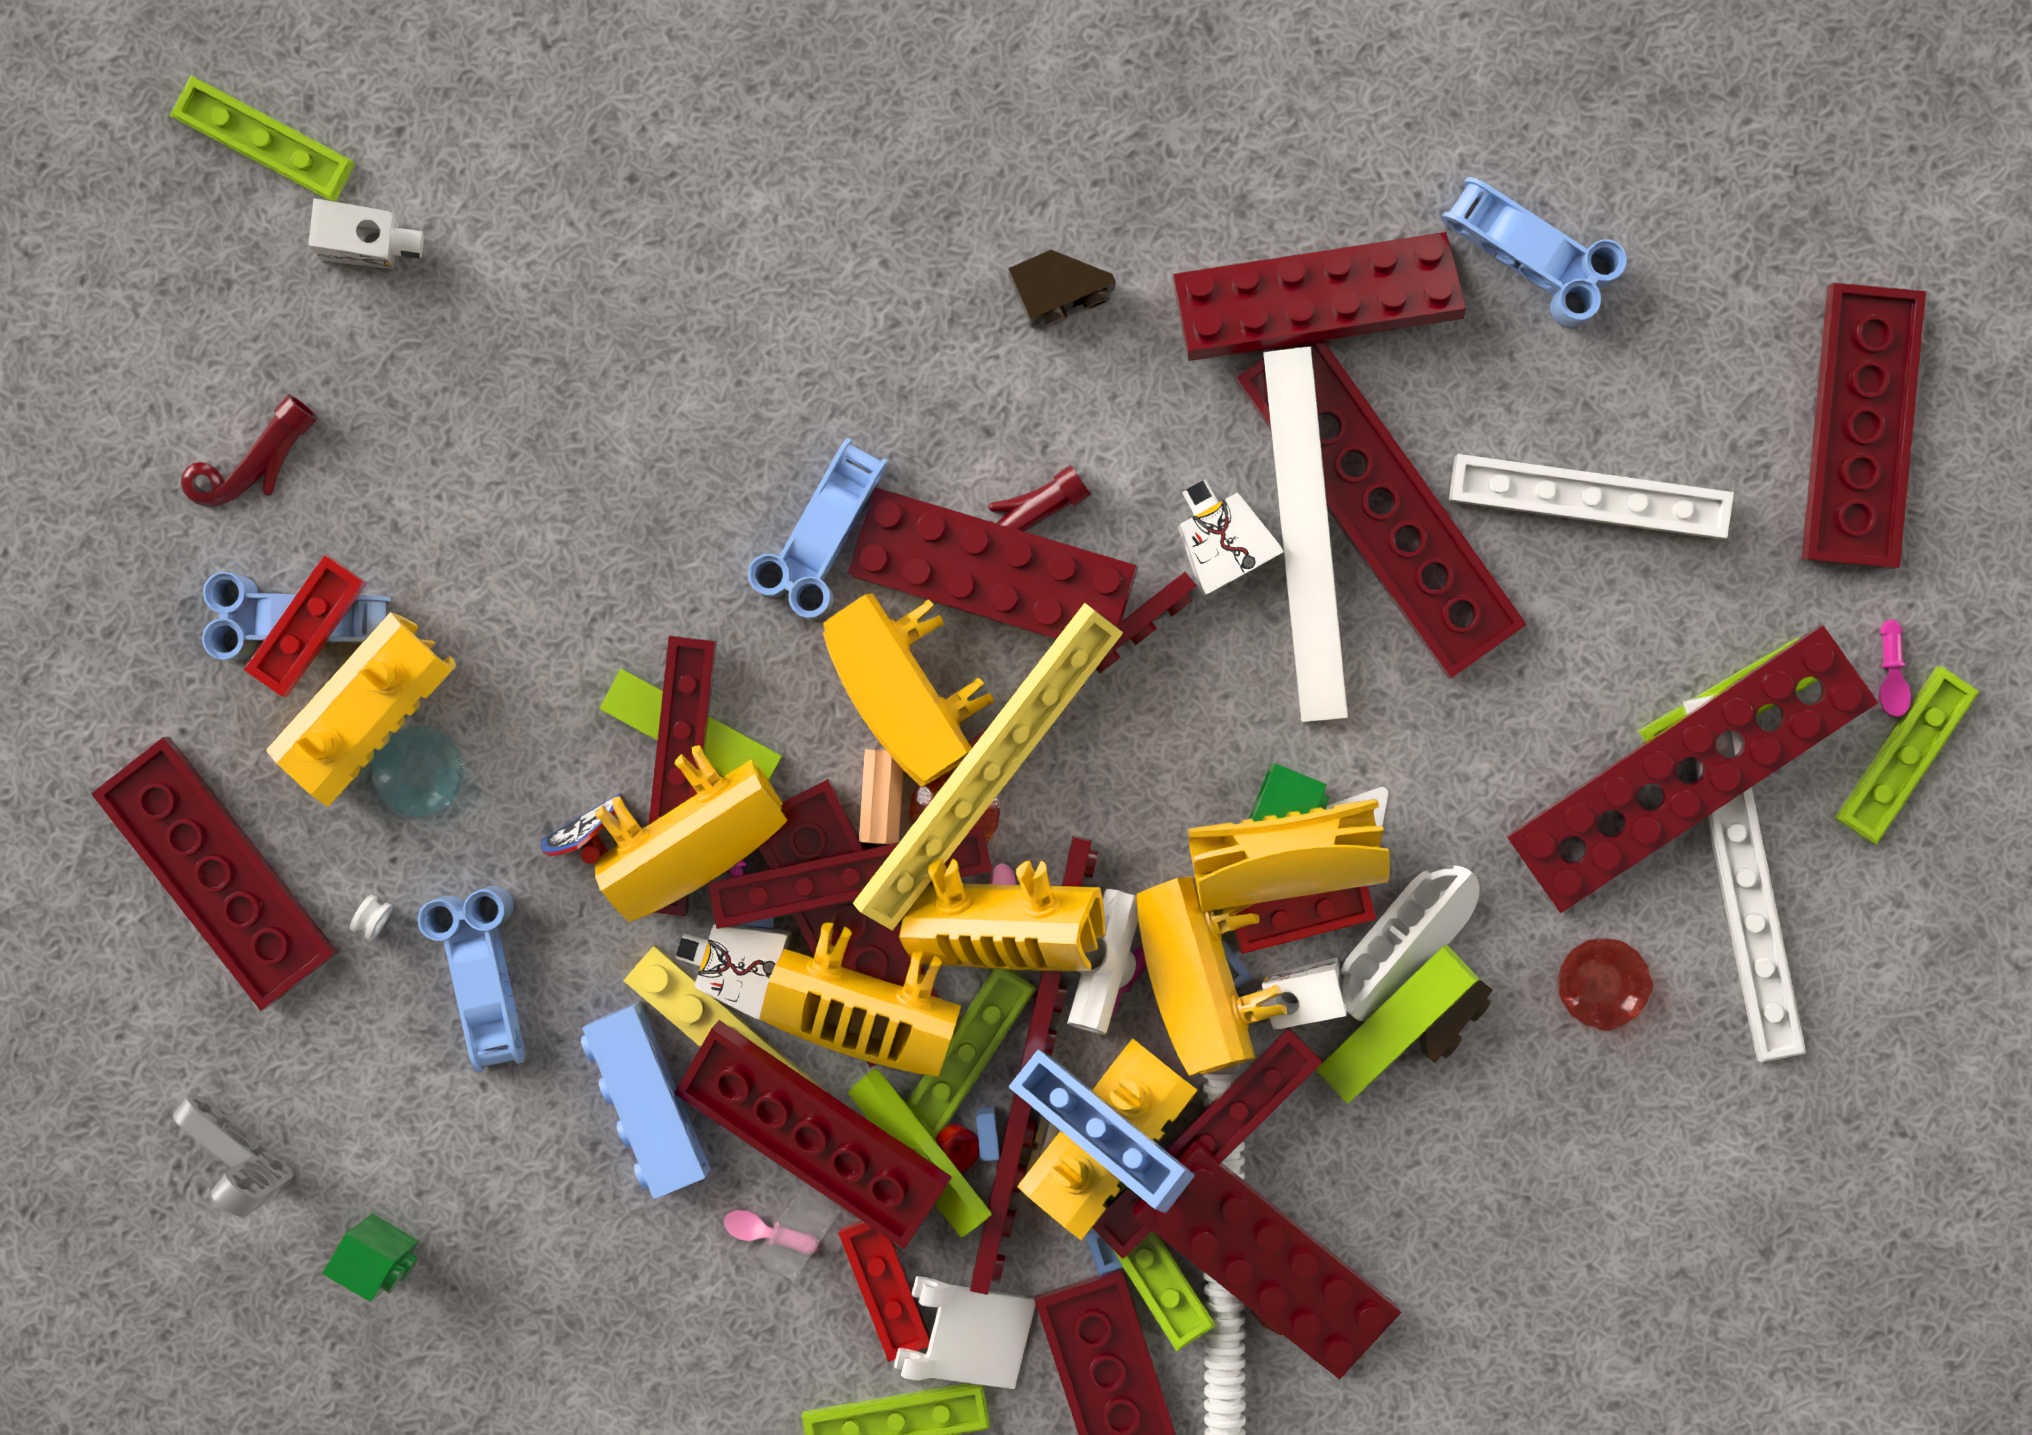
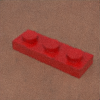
[244,555,368,697]
[1235,885,1376,954]
[838,1221,931,1362]

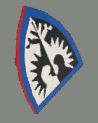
[541,793,623,864]

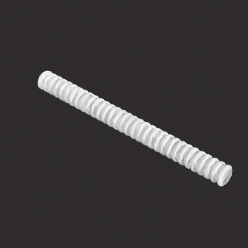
[1203,1065,1246,1435]

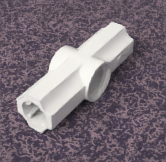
[1067,889,1138,1035]

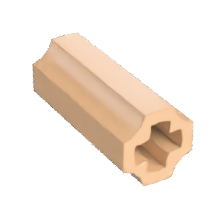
[859,749,904,844]

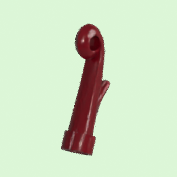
[181,394,318,507]
[988,464,1091,532]

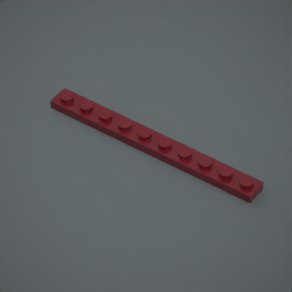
[970,835,1098,1295]

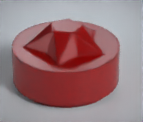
[935,1124,980,1173]

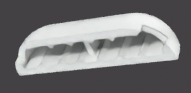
[1340,866,1480,1021]

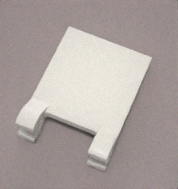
[894,1276,1036,1389]

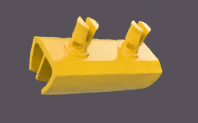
[823,593,994,787]
[266,613,456,807]
[595,746,787,922]
[1187,799,1390,912]
[899,858,1106,971]
[1136,877,1287,1076]
[759,923,961,1077]
[1017,1038,1198,1240]

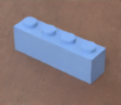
[581,1001,711,1199]
[1009,1049,1195,1213]

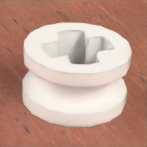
[350,894,393,941]

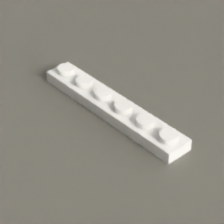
[1448,454,1734,540]

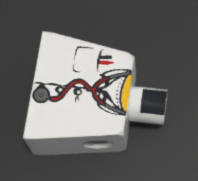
[308,198,424,269]
[1178,479,1284,597]
[676,923,792,1020]
[1239,957,1348,1029]

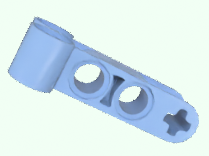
[1441,177,1627,328]
[748,438,889,620]
[202,572,391,661]
[418,886,525,1073]

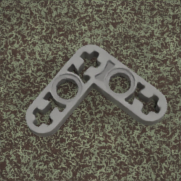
[173,1094,294,1217]

